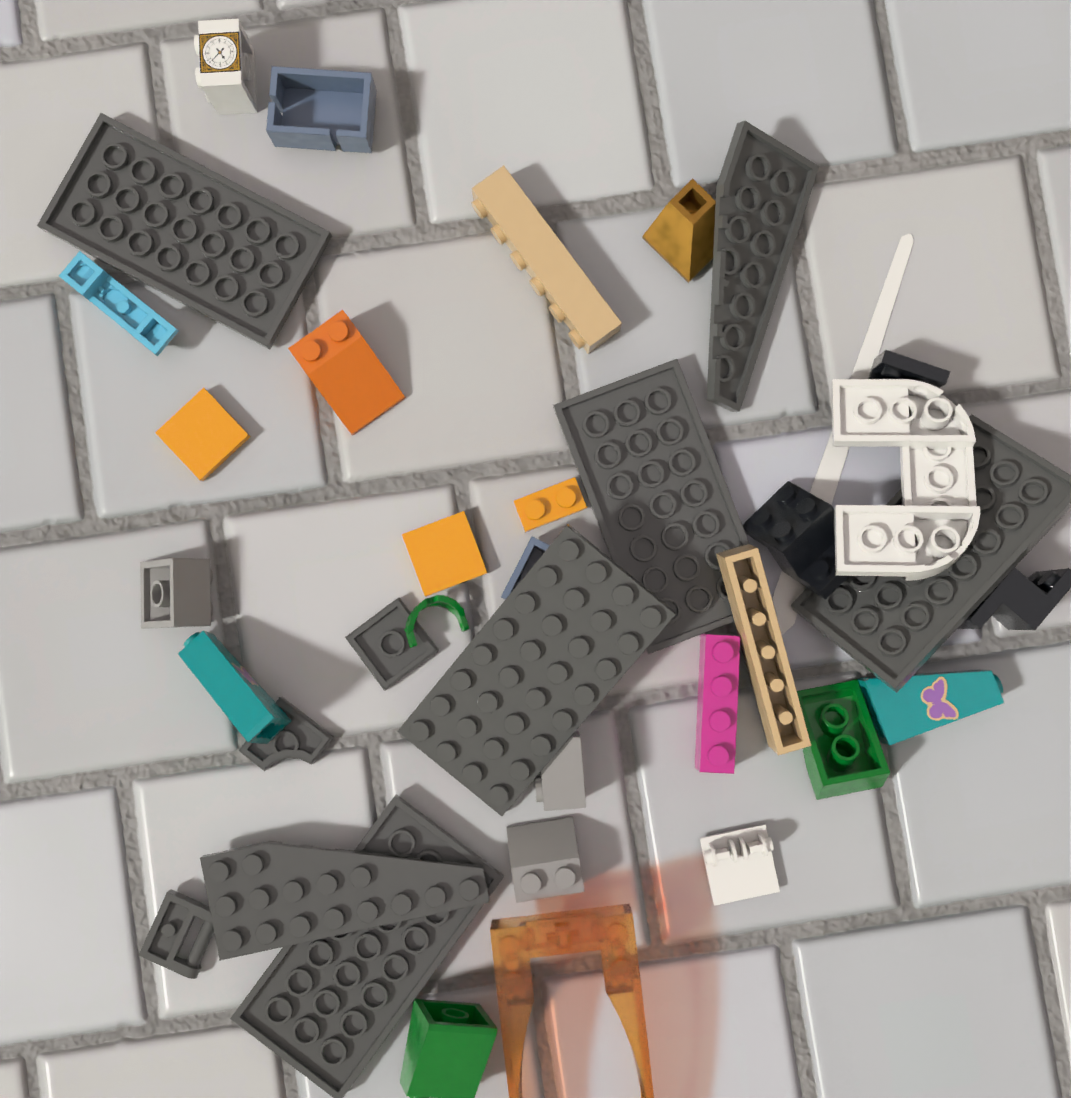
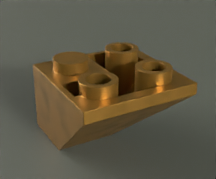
[642,178,716,283]

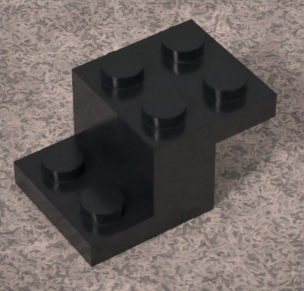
[743,481,849,600]
[957,568,1071,630]

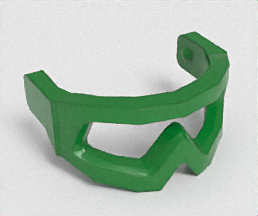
[404,595,469,648]

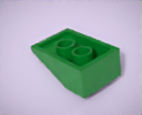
[797,680,890,800]

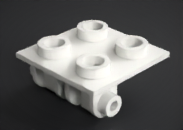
[699,824,780,906]

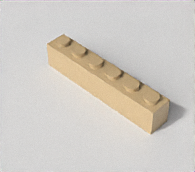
[471,165,622,354]
[716,544,811,756]

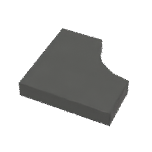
[239,697,334,771]

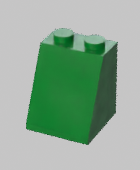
[400,999,498,1098]

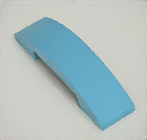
[59,251,179,356]

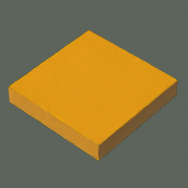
[155,388,251,481]
[402,511,488,597]

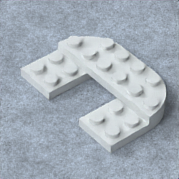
[831,379,980,581]

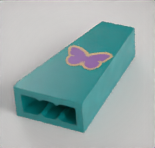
[178,630,292,744]
[856,669,1004,745]

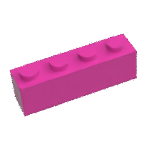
[695,634,740,774]

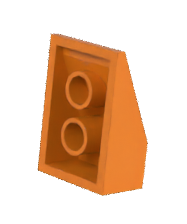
[288,310,406,436]

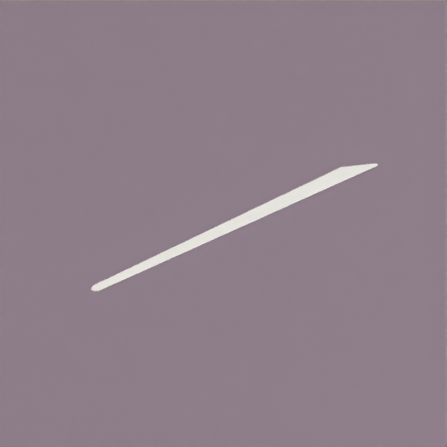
[772,234,914,635]

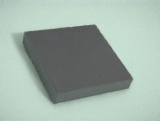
[345,597,439,691]

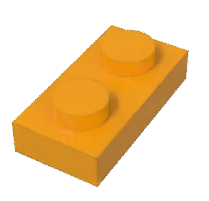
[513,477,587,533]

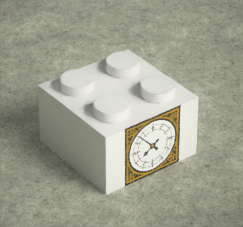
[194,18,257,115]

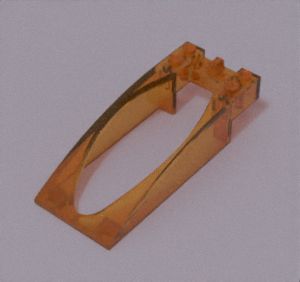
[490,903,654,1098]

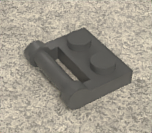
[138,889,214,979]

